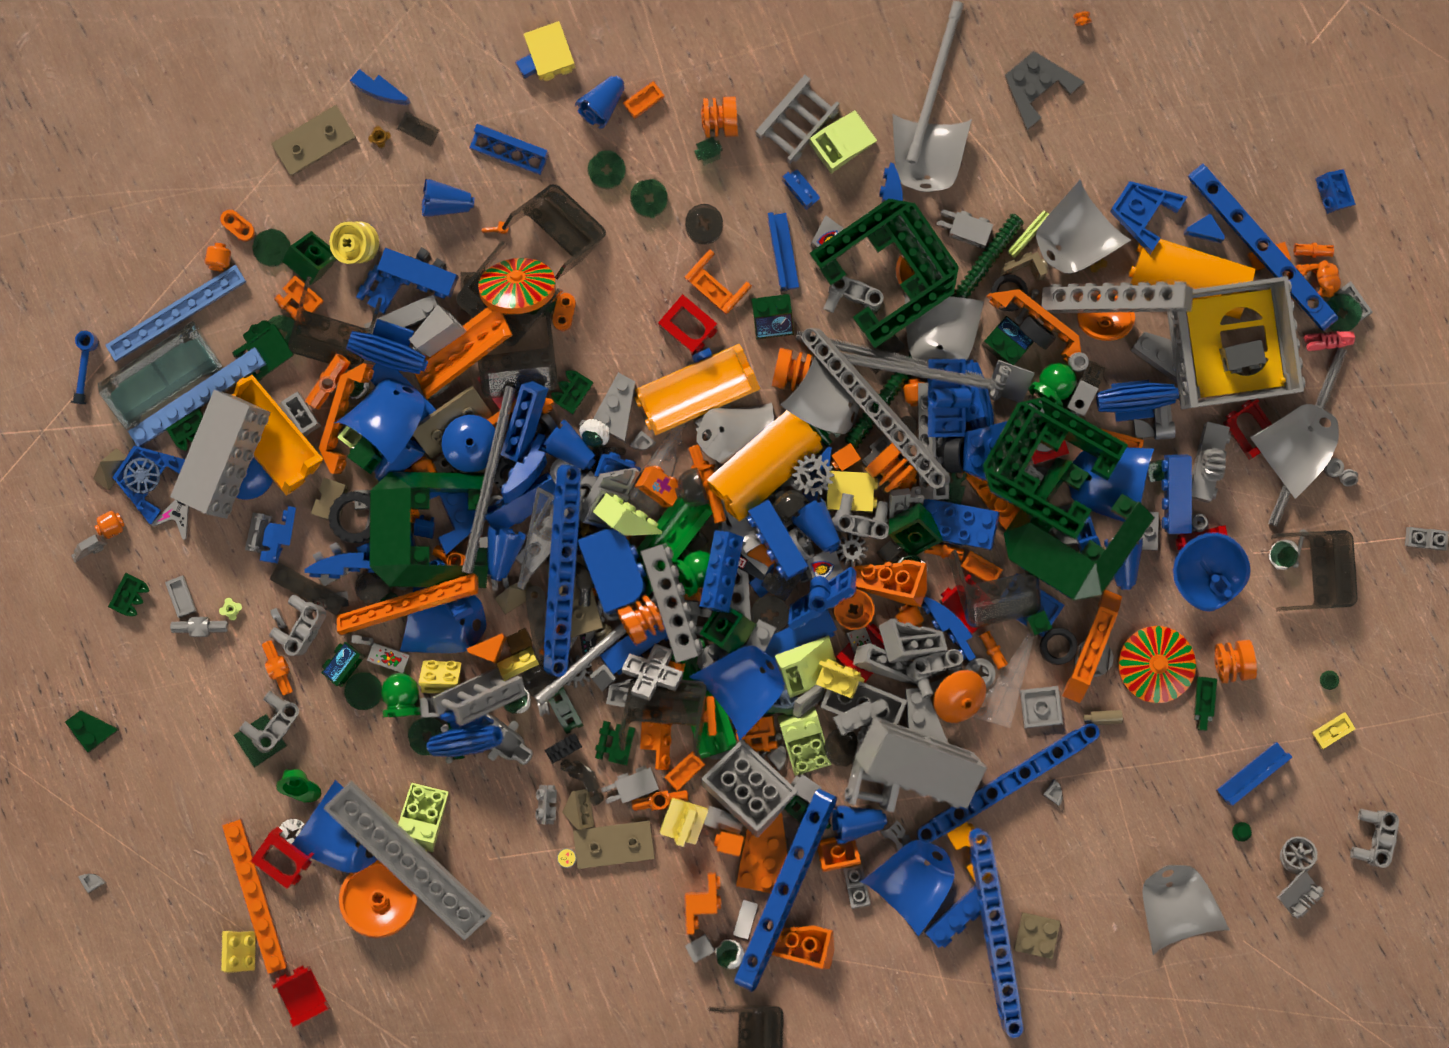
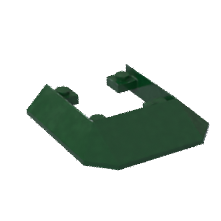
[809,198,959,348]
[982,397,1128,540]
[1003,458,1155,601]
[369,471,488,588]

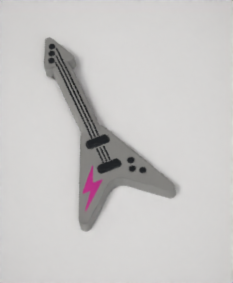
[152,500,189,540]

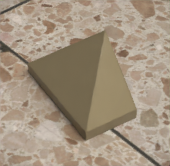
[93,448,127,490]
[495,578,538,615]
[562,789,594,830]

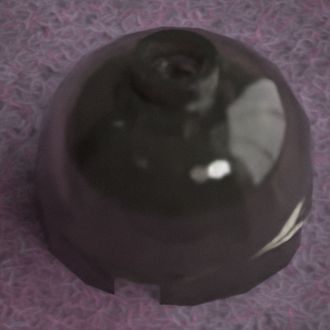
[675,467,709,507]
[772,490,810,524]

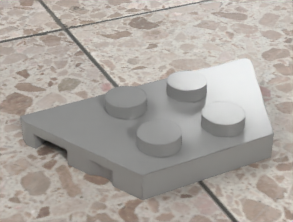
[582,468,640,531]

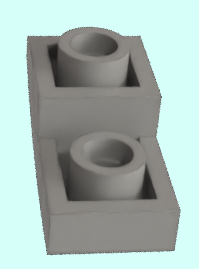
[1405,527,1449,551]
[843,865,871,909]

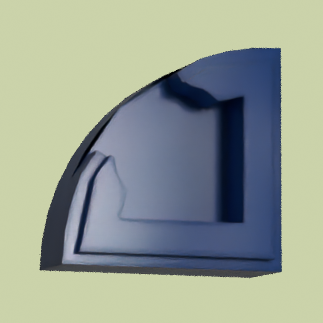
[692,348,712,363]

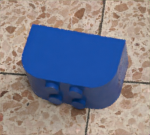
[578,529,646,615]

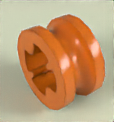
[1073,11,1092,26]

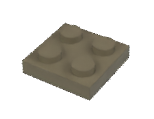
[1014,912,1060,959]

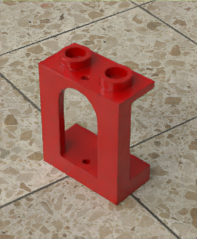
[658,294,718,355]
[1223,399,1272,460]
[250,826,314,889]

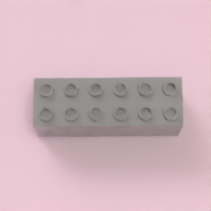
[170,390,271,519]
[855,717,987,809]

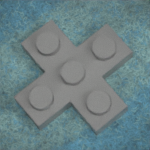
[622,644,683,701]

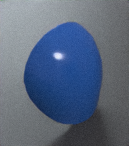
[1173,533,1251,612]

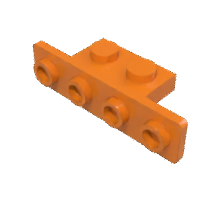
[640,692,674,770]

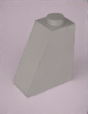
[409,305,467,357]

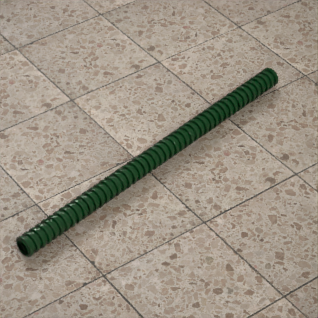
[844,214,1024,449]

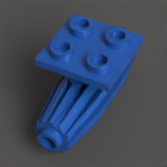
[346,319,428,374]
[966,360,994,430]
[1096,380,1179,422]
[427,710,503,757]

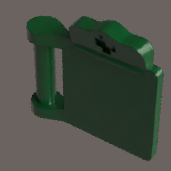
[232,320,294,382]

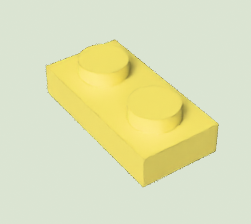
[497,647,539,681]
[1311,712,1355,749]

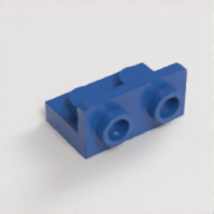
[782,169,820,210]
[1315,169,1356,214]
[594,452,641,477]

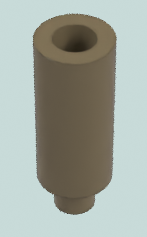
[1083,710,1123,725]

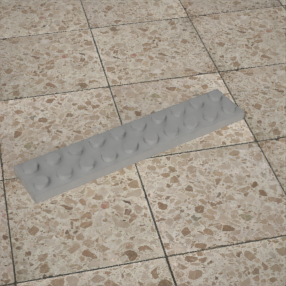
[324,781,492,940]

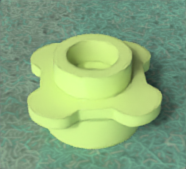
[219,598,242,620]

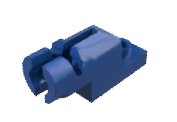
[260,506,296,564]

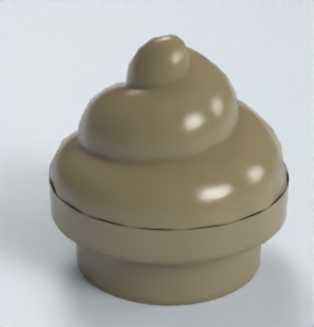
[594,624,613,642]

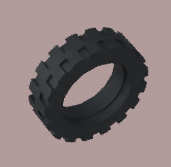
[328,492,370,543]

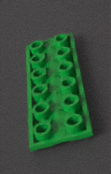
[636,486,713,598]
[669,637,737,759]

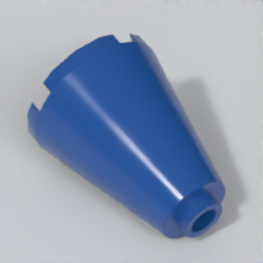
[575,76,625,129]
[422,179,474,217]
[542,420,596,470]
[374,439,425,481]
[791,498,841,554]
[488,526,526,581]
[1104,538,1143,590]
[832,805,887,844]

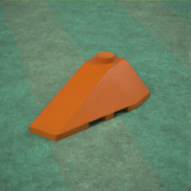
[853,560,927,607]
[768,926,834,969]

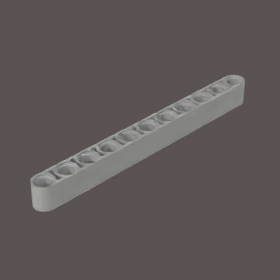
[802,328,950,489]

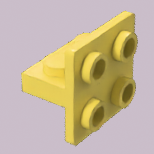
[816,659,865,699]
[419,660,462,693]
[660,798,708,847]
[221,931,256,973]

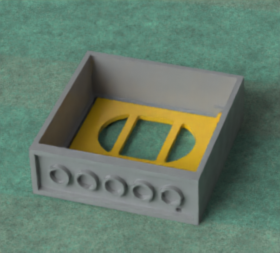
[1167,276,1305,410]

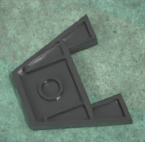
[1004,51,1085,131]

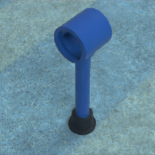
[71,331,99,405]

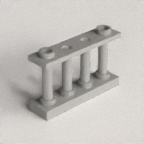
[755,75,840,164]
[433,667,526,725]
[844,726,900,812]

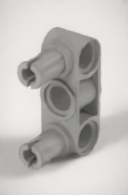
[823,276,883,314]
[832,493,889,539]
[269,594,326,656]
[906,649,963,698]
[239,691,299,753]
[1350,809,1399,868]

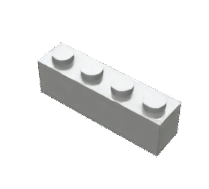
[1192,421,1231,503]

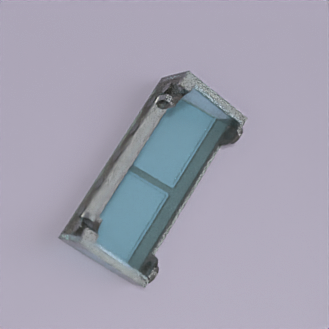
[98,321,222,429]

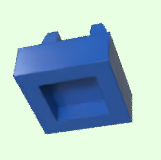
[414,515,435,539]

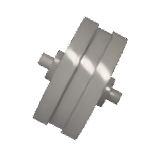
[788,527,814,561]
[1280,836,1317,874]

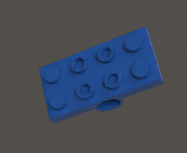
[928,359,972,437]
[923,499,1000,550]
[788,567,856,630]

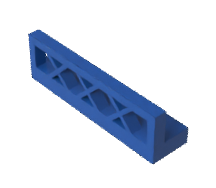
[470,124,549,175]
[767,212,799,291]
[1216,742,1292,806]

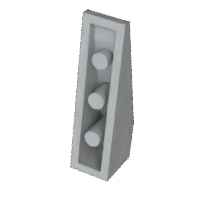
[364,295,438,334]
[853,643,930,686]

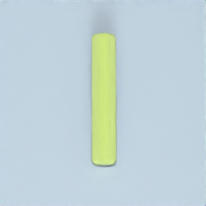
[1008,211,1049,258]

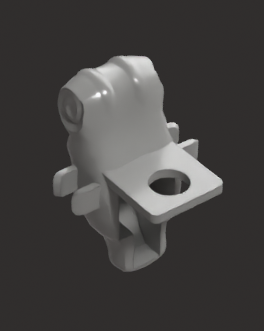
[486,713,533,765]

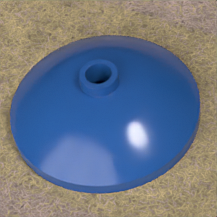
[442,415,496,472]
[236,457,273,500]

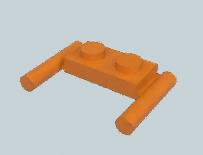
[684,249,752,315]

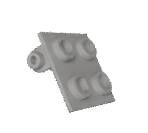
[988,360,1034,402]
[1277,870,1324,919]

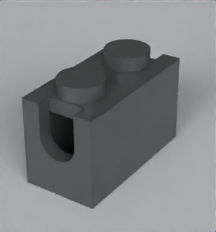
[1219,340,1266,374]

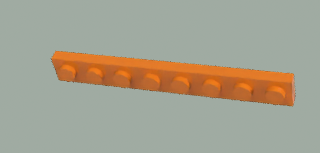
[337,574,478,635]
[222,819,287,974]

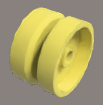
[329,221,379,264]

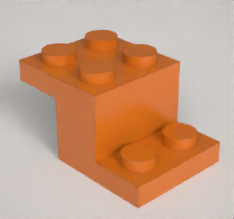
[685,872,721,934]

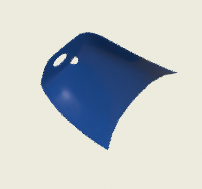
[335,378,425,465]
[1069,447,1154,522]
[400,587,487,653]
[689,646,785,741]
[292,780,378,873]
[860,840,955,937]

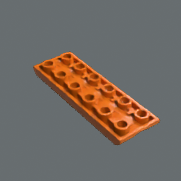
[414,307,512,399]

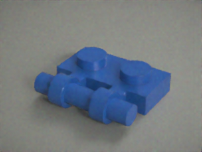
[356,264,402,314]

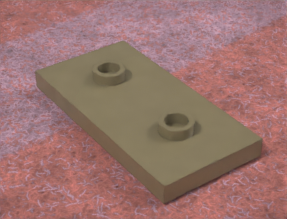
[271,105,356,177]
[413,385,493,459]
[545,554,604,638]
[573,820,655,869]

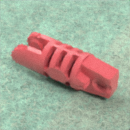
[1304,331,1355,351]

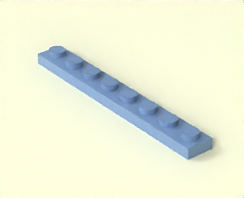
[105,265,247,362]
[128,347,266,447]

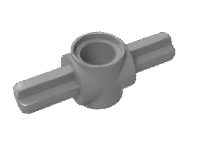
[170,617,228,637]

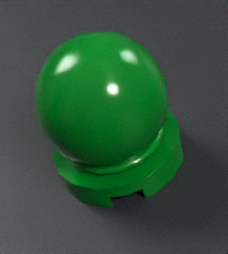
[1028,363,1077,407]
[673,550,710,597]
[381,673,421,718]

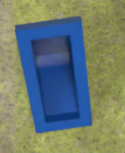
[1184,213,1225,243]

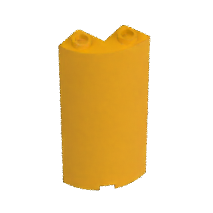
[1129,239,1255,320]
[634,344,760,436]
[232,375,323,496]
[707,410,823,522]

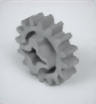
[792,454,834,496]

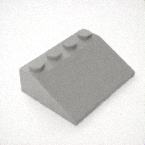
[701,739,798,838]

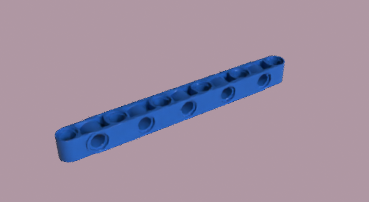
[1188,163,1339,331]
[544,464,581,677]
[917,724,1100,843]
[734,789,837,992]
[969,828,1023,1038]

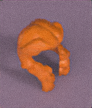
[1286,260,1341,301]

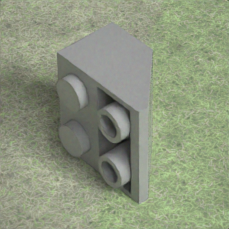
[278,391,321,437]

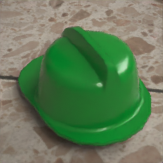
[276,769,322,803]

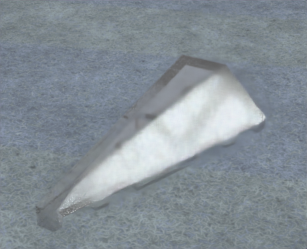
[627,423,687,520]
[517,487,568,590]
[972,634,1034,728]

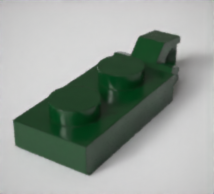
[1194,676,1217,731]

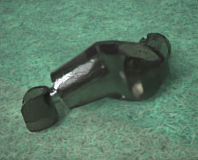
[562,554,594,607]
[560,759,604,806]

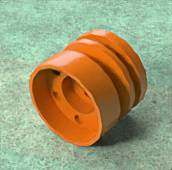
[701,96,738,138]
[772,348,812,392]
[864,443,914,493]
[833,589,874,630]
[616,594,665,645]
[1214,639,1257,684]

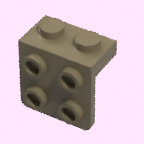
[1000,252,1049,282]

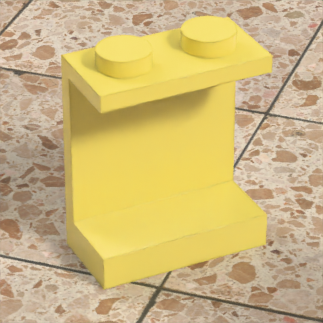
[524,21,575,81]
[826,471,878,513]

